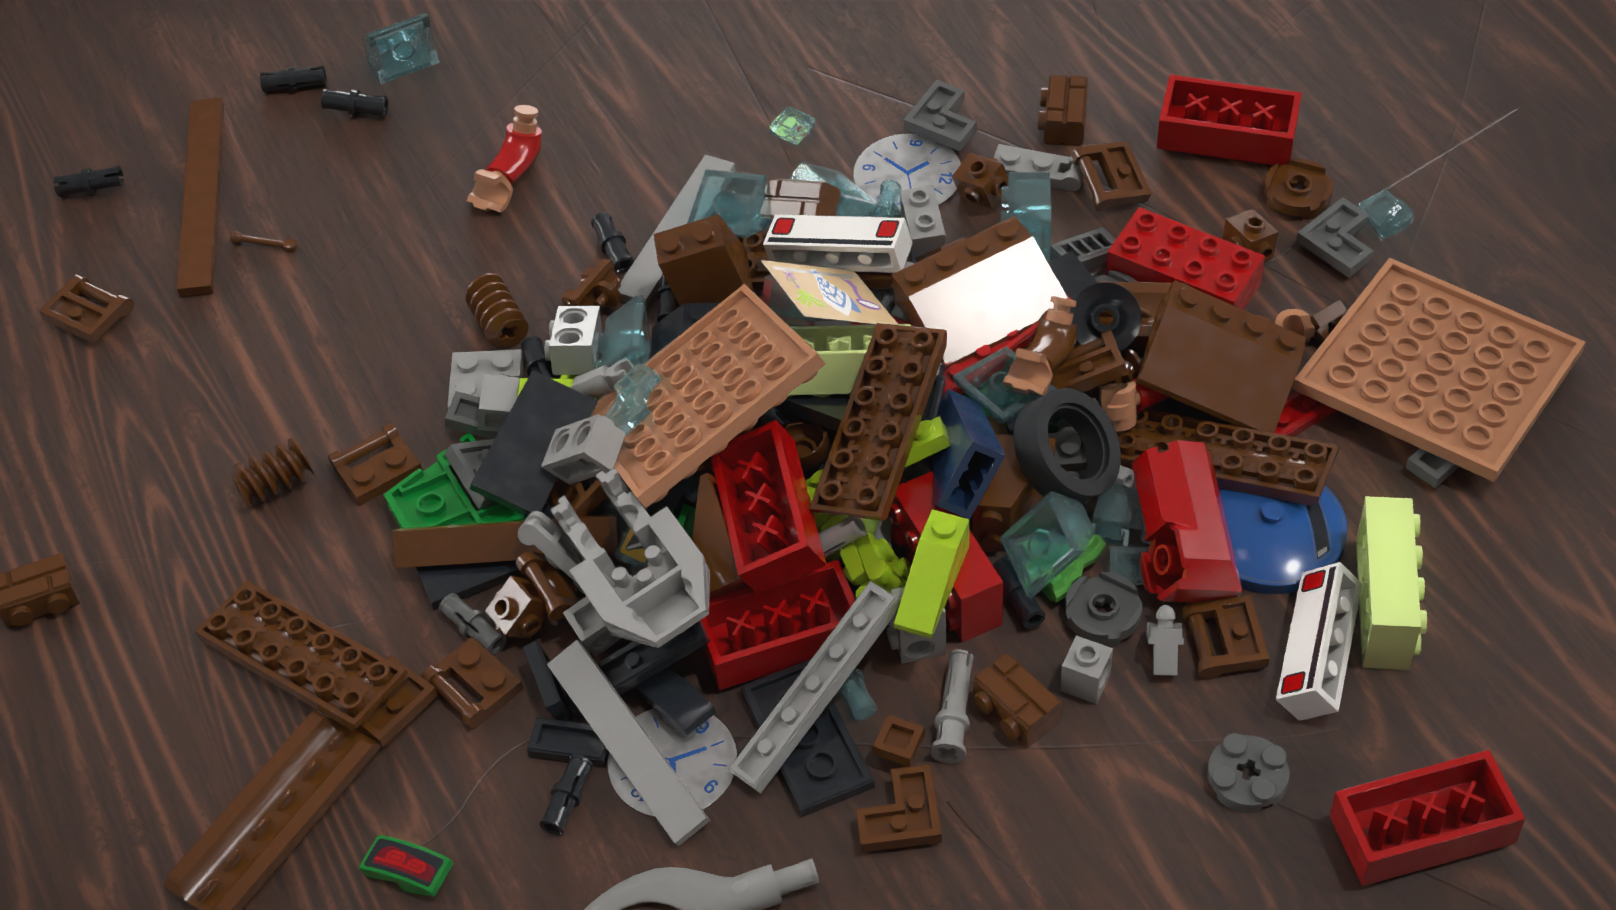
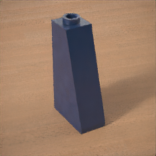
[932,389,1006,520]

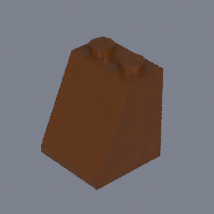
[653,214,754,306]
[972,434,1056,552]

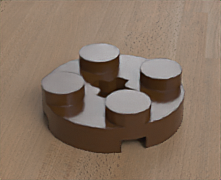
[1264,158,1334,220]

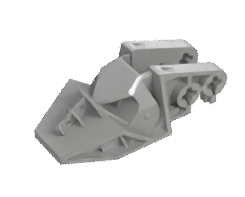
[551,468,710,648]

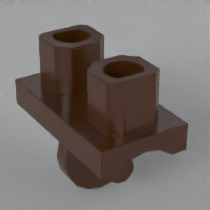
[561,259,622,313]

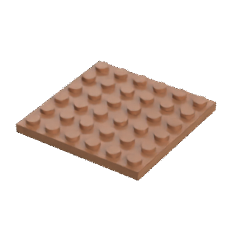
[1292,258,1586,482]
[591,284,825,508]

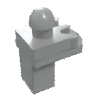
[1146,605,1184,675]

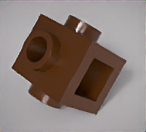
[952,153,1011,209]
[1222,209,1279,262]
[485,576,548,640]

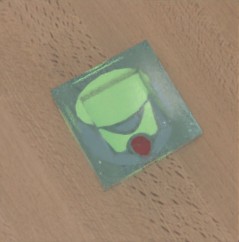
[770,106,815,145]

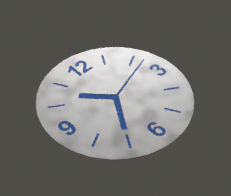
[854,134,961,212]
[608,708,737,817]

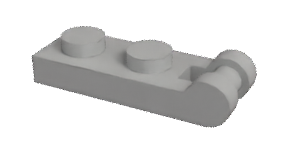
[994,144,1083,191]
[517,511,585,594]

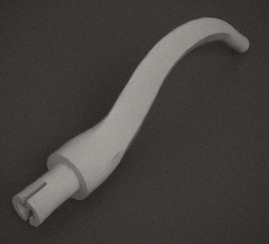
[584,858,820,910]

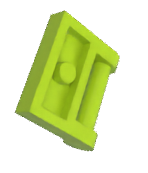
[855,530,912,591]

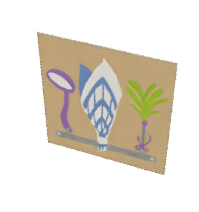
[761,260,899,325]

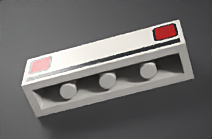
[763,215,913,273]
[1276,562,1362,721]

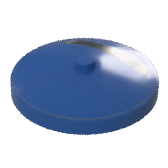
[1219,486,1347,594]

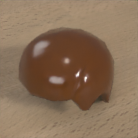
[784,422,830,472]

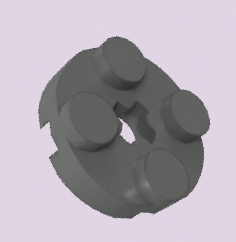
[1065,572,1143,647]
[1207,733,1290,813]

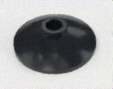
[1070,282,1142,351]

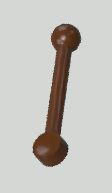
[230,231,297,253]

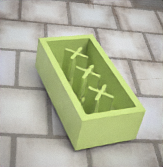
[788,324,911,397]
[1356,496,1427,670]

